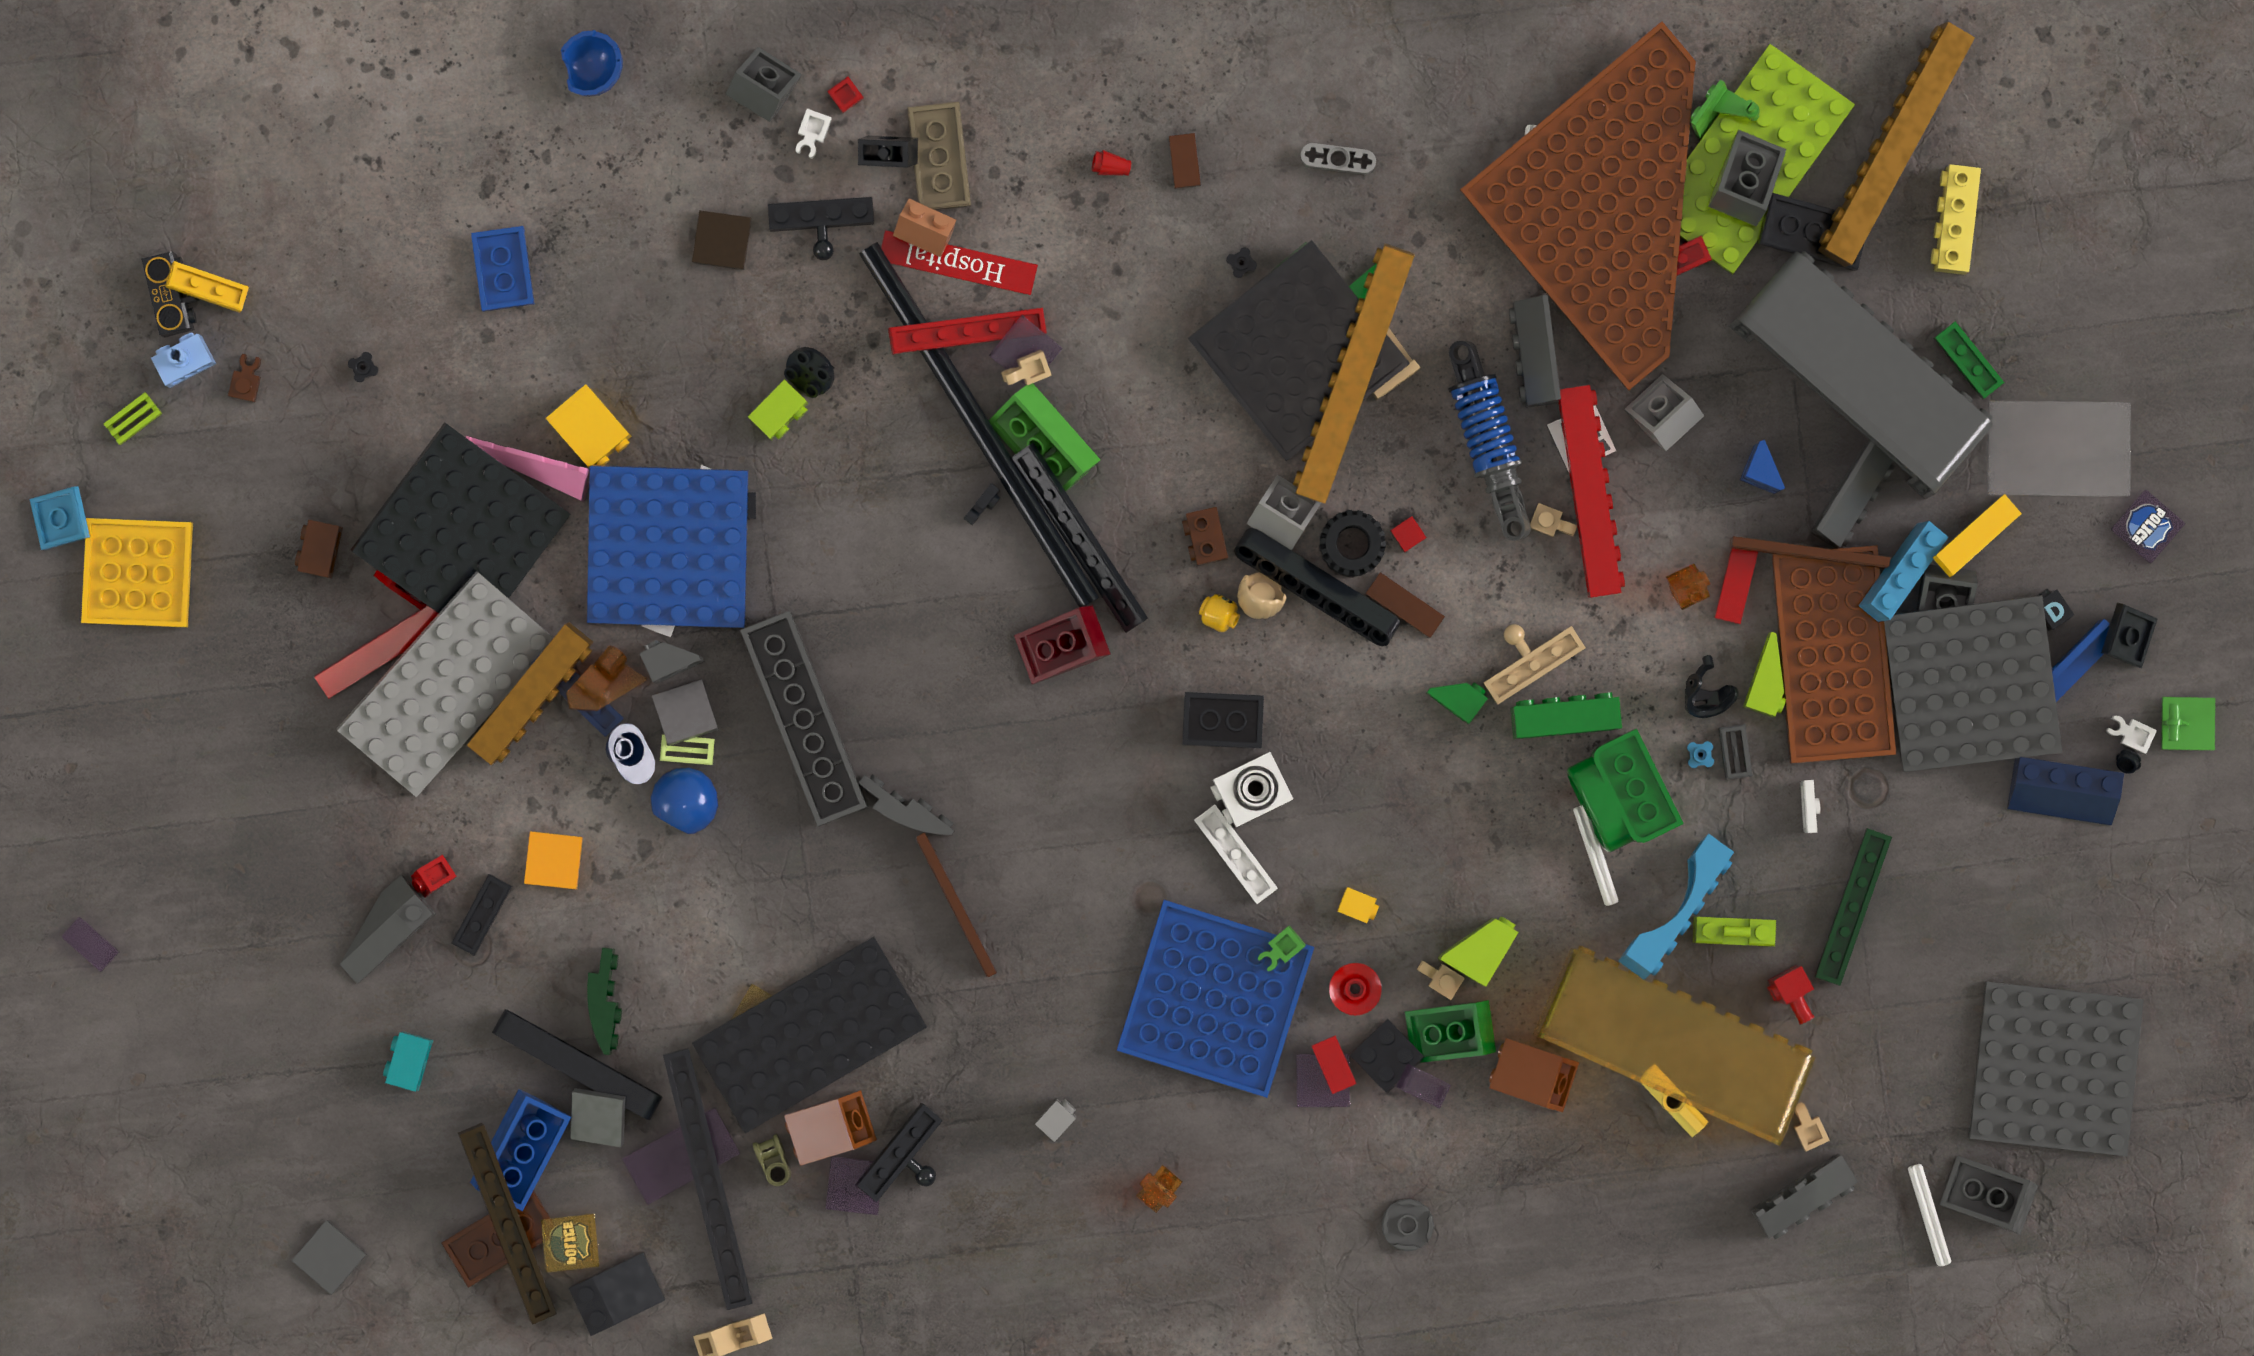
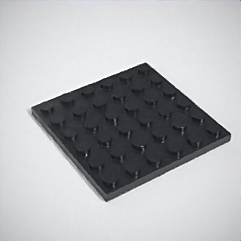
[1188,240,1410,461]
[350,422,571,613]

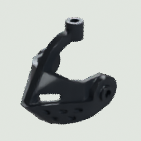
[1685,655,1738,718]

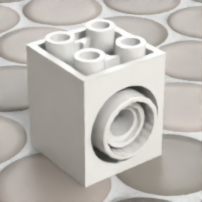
[1210,752,1293,828]

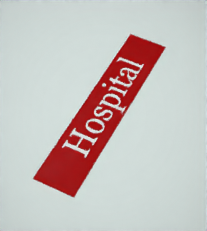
[881,230,1038,295]

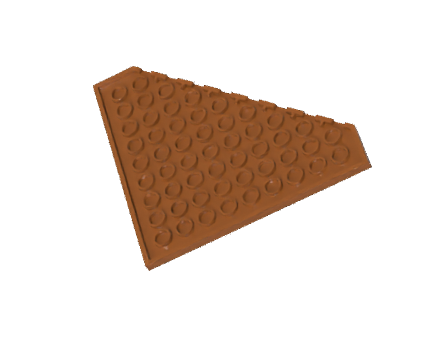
[1460,22,1696,391]

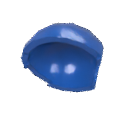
[561,30,623,97]
[651,767,718,834]

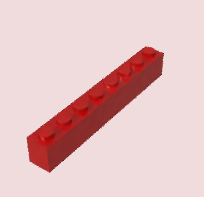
[1558,385,1625,598]

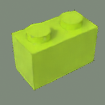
[748,379,809,440]

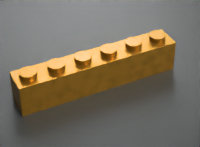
[467,622,593,765]

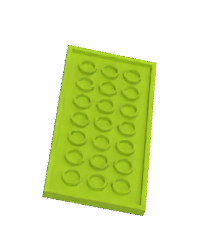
[1680,44,1855,275]

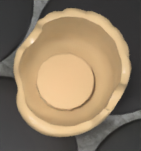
[1237,572,1286,619]

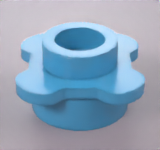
[1687,741,1714,768]

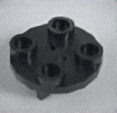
[784,347,835,398]

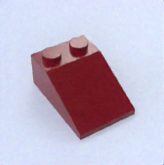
[1014,605,1111,684]

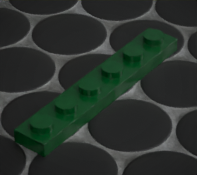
[1814,828,1892,986]

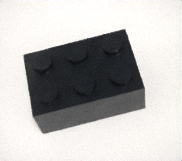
[1182,692,1264,749]

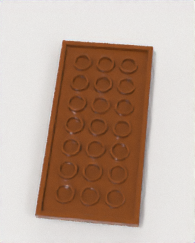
[1772,545,1896,764]

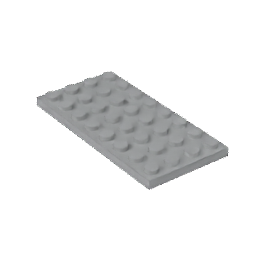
[336,571,554,797]

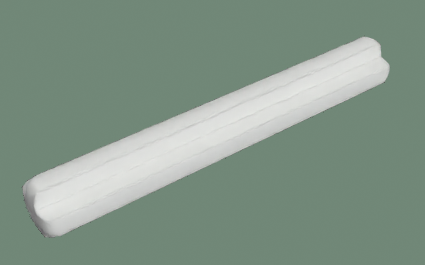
[1573,805,1618,906]
[1908,1164,1951,1266]

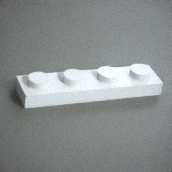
[1194,805,1278,904]

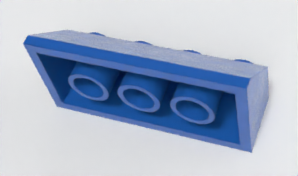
[470,1089,571,1211]

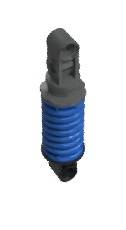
[1448,341,1531,541]

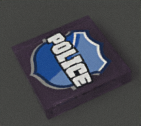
[2110,489,2186,563]

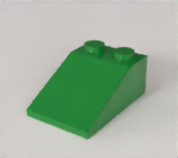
[1405,1000,1496,1063]

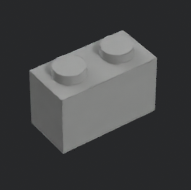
[1035,1099,1077,1142]

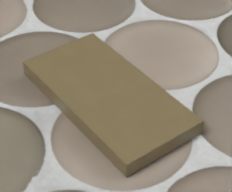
[907,102,971,210]

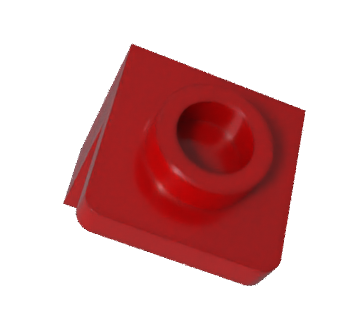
[411,855,457,898]

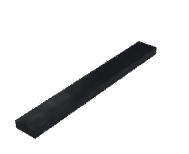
[1011,443,1148,633]

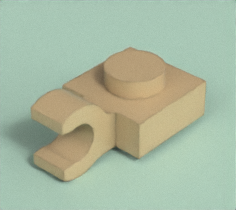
[1001,350,1052,385]
[1530,503,1577,537]
[1417,961,1465,1000]
[1792,1102,1830,1152]

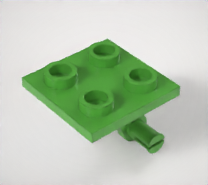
[1691,80,1760,140]
[2161,697,2215,750]

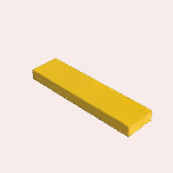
[1933,494,2022,578]

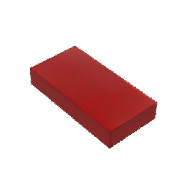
[1311,1035,1357,1094]

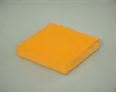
[524,831,583,889]

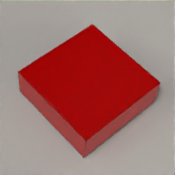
[827,77,864,113]
[1390,516,1427,553]

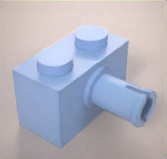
[151,333,216,388]

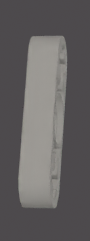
[1300,143,1376,175]

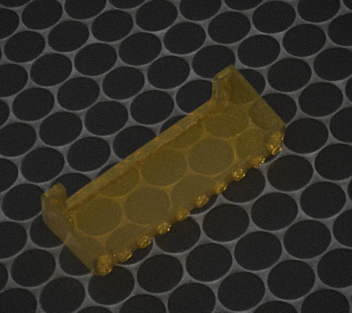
[1533,946,1816,1146]

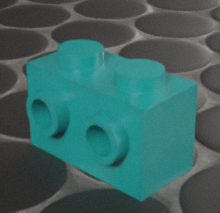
[383,1031,433,1092]

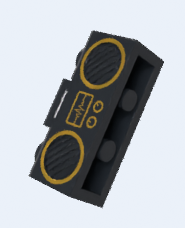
[141,252,200,338]

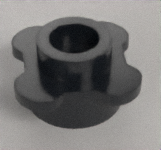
[1226,247,1257,278]
[348,352,379,382]

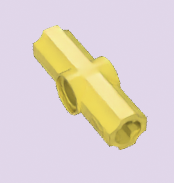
[1637,1064,1708,1137]

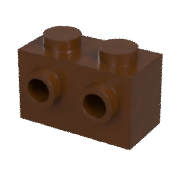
[1182,507,1228,566]
[295,520,343,579]

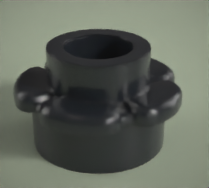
[2116,749,2141,774]

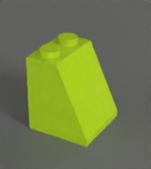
[1438,917,1519,987]

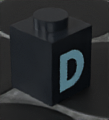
[2036,588,2075,631]

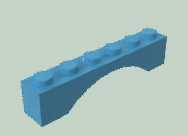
[1619,834,1734,980]

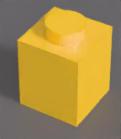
[1337,887,1379,923]

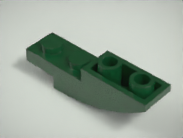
[587,947,622,1055]

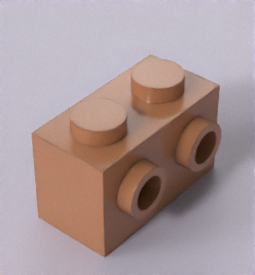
[893,199,957,257]

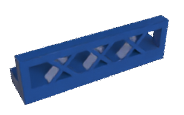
[2052,619,2110,702]

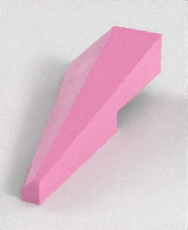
[466,436,590,502]

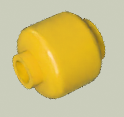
[1199,594,1240,632]

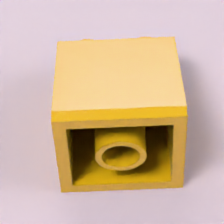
[546,384,632,469]

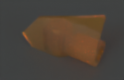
[566,645,647,711]

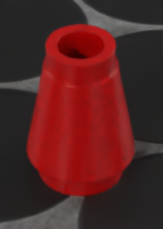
[1091,150,1131,176]

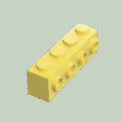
[1931,164,1981,275]

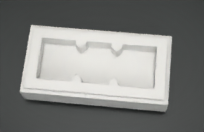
[1800,780,1820,833]

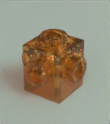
[1666,563,1710,610]
[1136,1165,1182,1213]

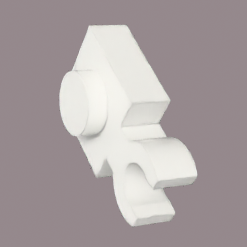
[796,109,832,159]
[2106,716,2157,754]

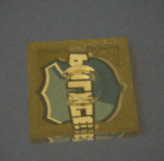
[541,1214,599,1273]

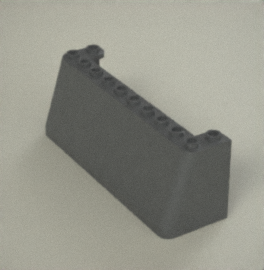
[1729,251,1994,499]

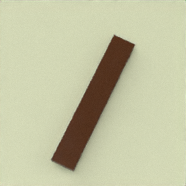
[1729,536,1890,569]
[916,832,997,977]

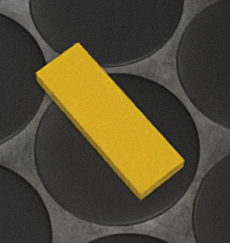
[165,261,249,313]

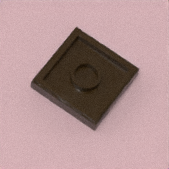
[692,210,752,270]

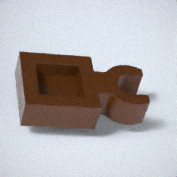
[228,354,261,403]

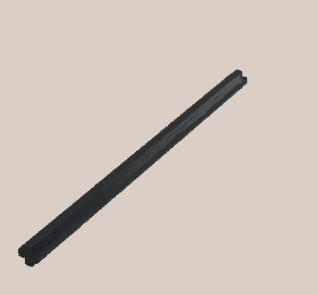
[859,242,1099,607]

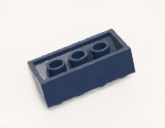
[2007,757,2124,825]

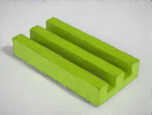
[104,392,162,445]

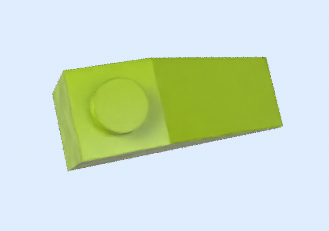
[1743,632,1786,717]

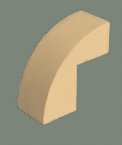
[693,1313,772,1356]

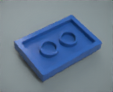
[471,226,535,312]

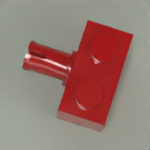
[1767,965,1814,1025]

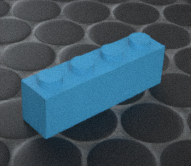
[1859,521,1949,622]

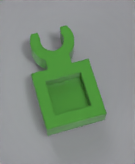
[1258,925,1306,971]

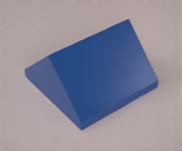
[1740,440,1785,494]

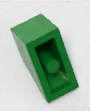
[1426,682,1488,725]

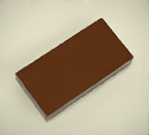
[1169,133,1201,189]

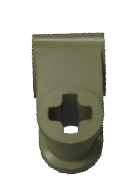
[752,1134,791,1186]

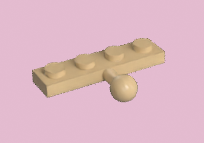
[1483,624,1586,705]

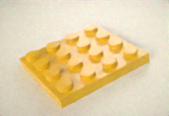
[81,518,193,628]

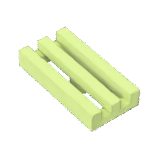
[660,735,715,765]

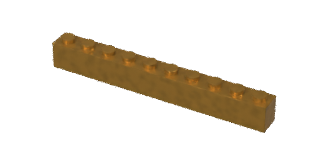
[1818,22,1975,267]
[1293,243,1414,504]

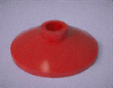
[1329,963,1382,1016]

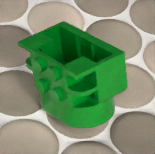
[1567,729,1684,852]

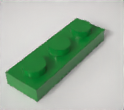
[1933,321,2005,400]

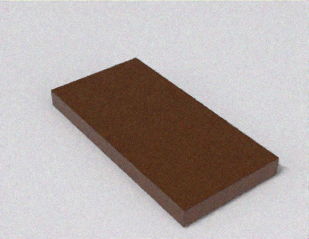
[441,1190,555,1288]

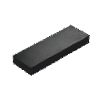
[451,874,513,956]

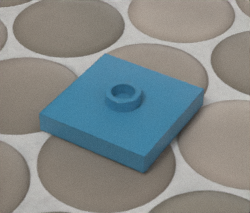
[30,486,90,550]

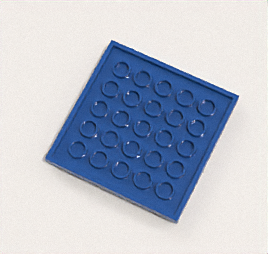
[587,465,748,628]
[1117,900,1314,1098]

